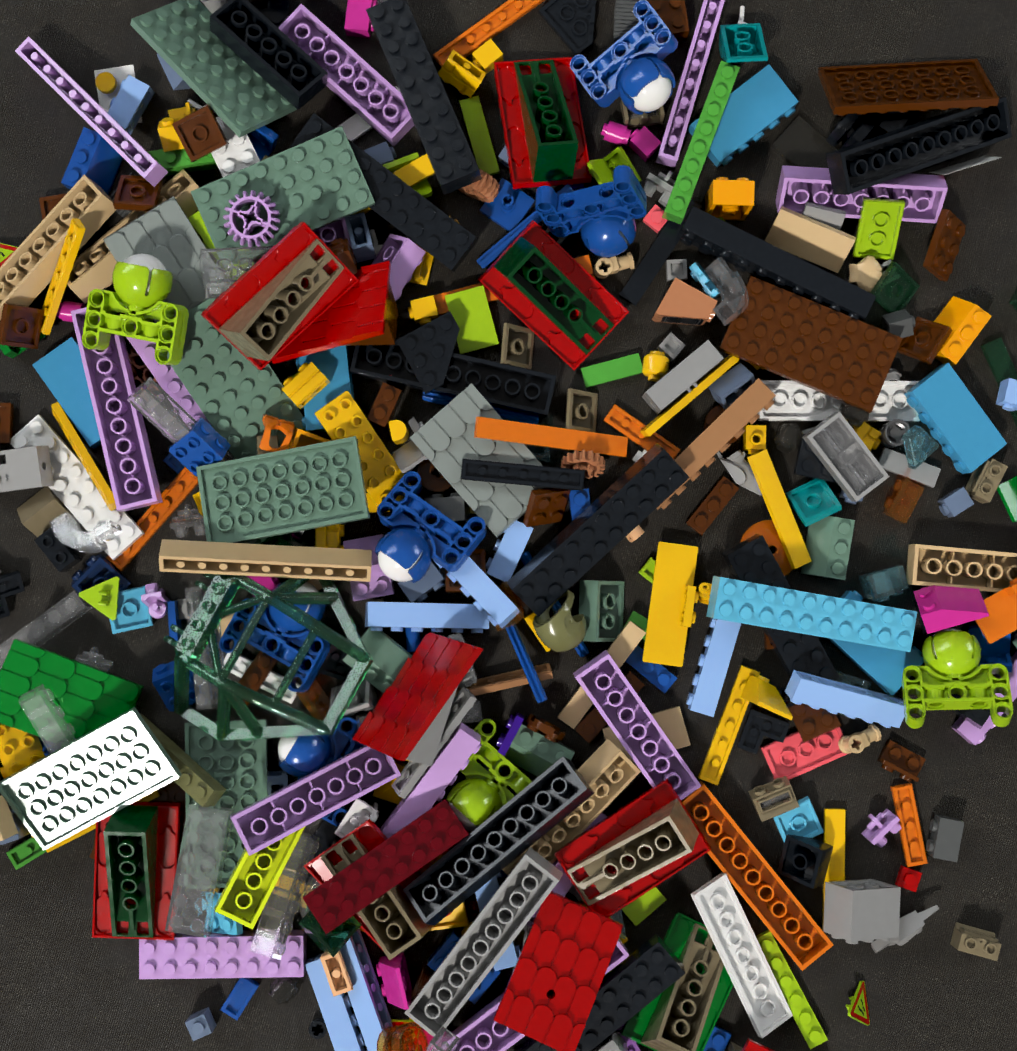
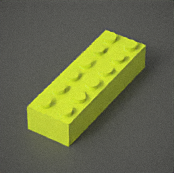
[214,826,306,930]

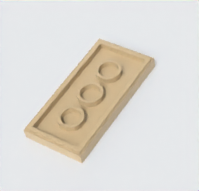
[765,206,856,273]
[602,706,691,762]

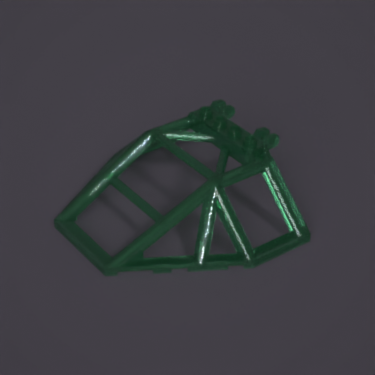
[163,536,373,741]

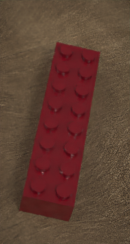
[302,799,469,934]

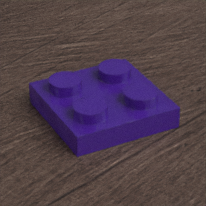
[496,712,524,756]

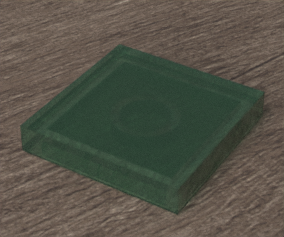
[870,262,920,313]

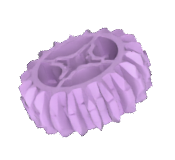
[223,190,280,248]

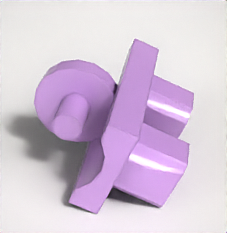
[141,583,170,619]
[861,808,901,848]

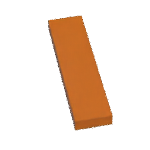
[603,404,681,459]
[890,783,928,867]

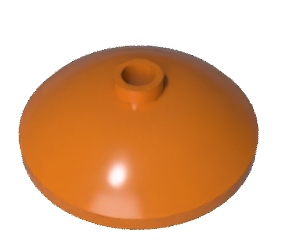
[740,520,793,576]

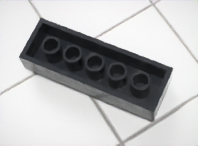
[210,0,328,110]

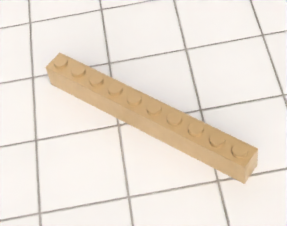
[159,539,372,582]

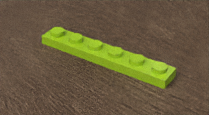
[756,929,828,1050]

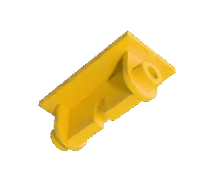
[409,243,434,286]
[698,582,712,605]

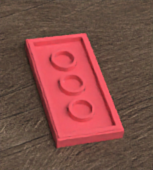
[760,727,847,780]

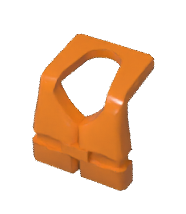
[259,414,295,452]

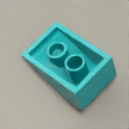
[719,23,768,63]

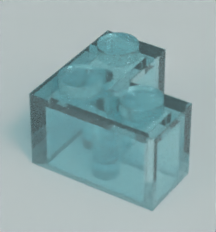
[859,565,909,602]

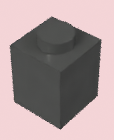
[882,309,915,338]

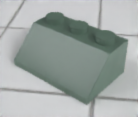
[800,516,855,580]
[578,580,625,642]
[343,627,412,693]
[503,722,575,776]

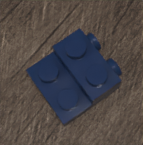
[71,554,131,592]

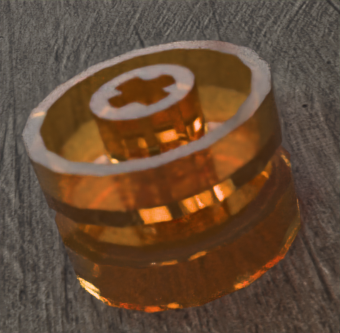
[377,1022,428,1051]

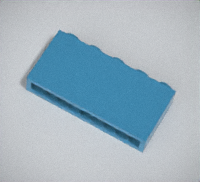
[688,64,799,167]
[32,337,101,448]
[296,346,354,434]
[904,363,1007,474]
[828,590,924,696]

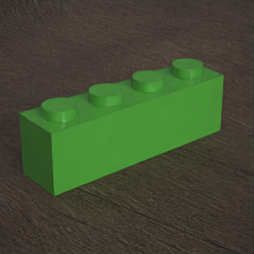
[147,149,218,176]

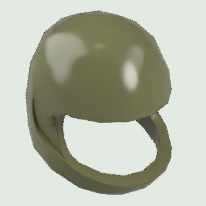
[533,590,587,652]

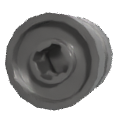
[878,419,911,448]

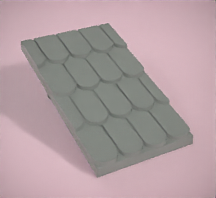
[103,196,230,323]
[410,383,548,537]

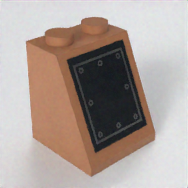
[652,277,718,326]

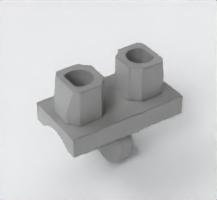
[644,171,675,207]

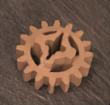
[561,450,605,479]

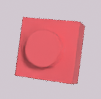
[642,204,668,234]

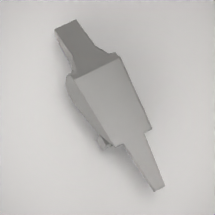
[717,450,762,496]
[871,905,939,953]

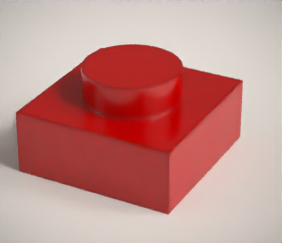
[895,865,922,892]

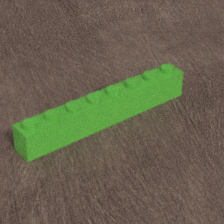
[662,60,740,225]

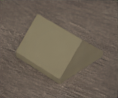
[500,323,535,370]
[565,388,598,433]
[17,487,74,537]

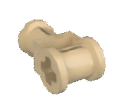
[593,252,635,279]
[838,724,882,754]

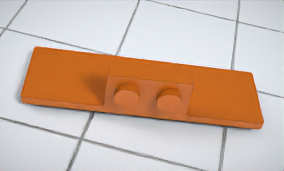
[975,577,1017,644]

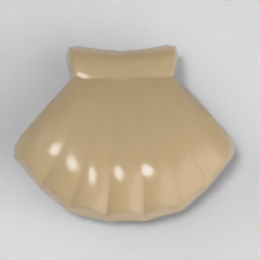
[849,256,882,293]

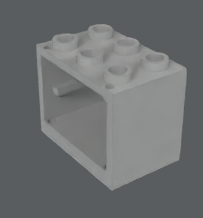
[823,879,901,944]

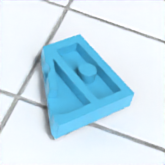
[689,262,723,299]

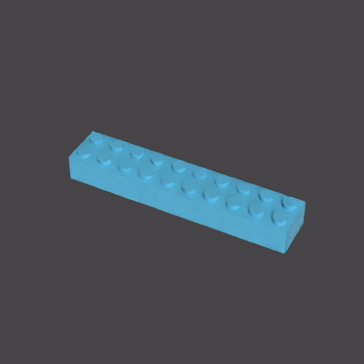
[706,576,917,652]

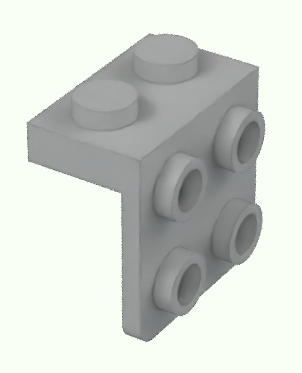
[392,417,427,473]

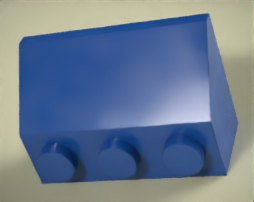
[61,127,123,195]

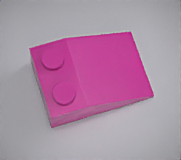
[913,585,989,634]
[376,951,413,1010]

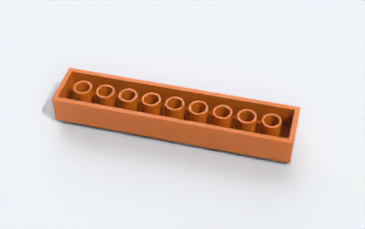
[681,781,834,971]

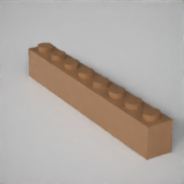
[656,378,776,510]

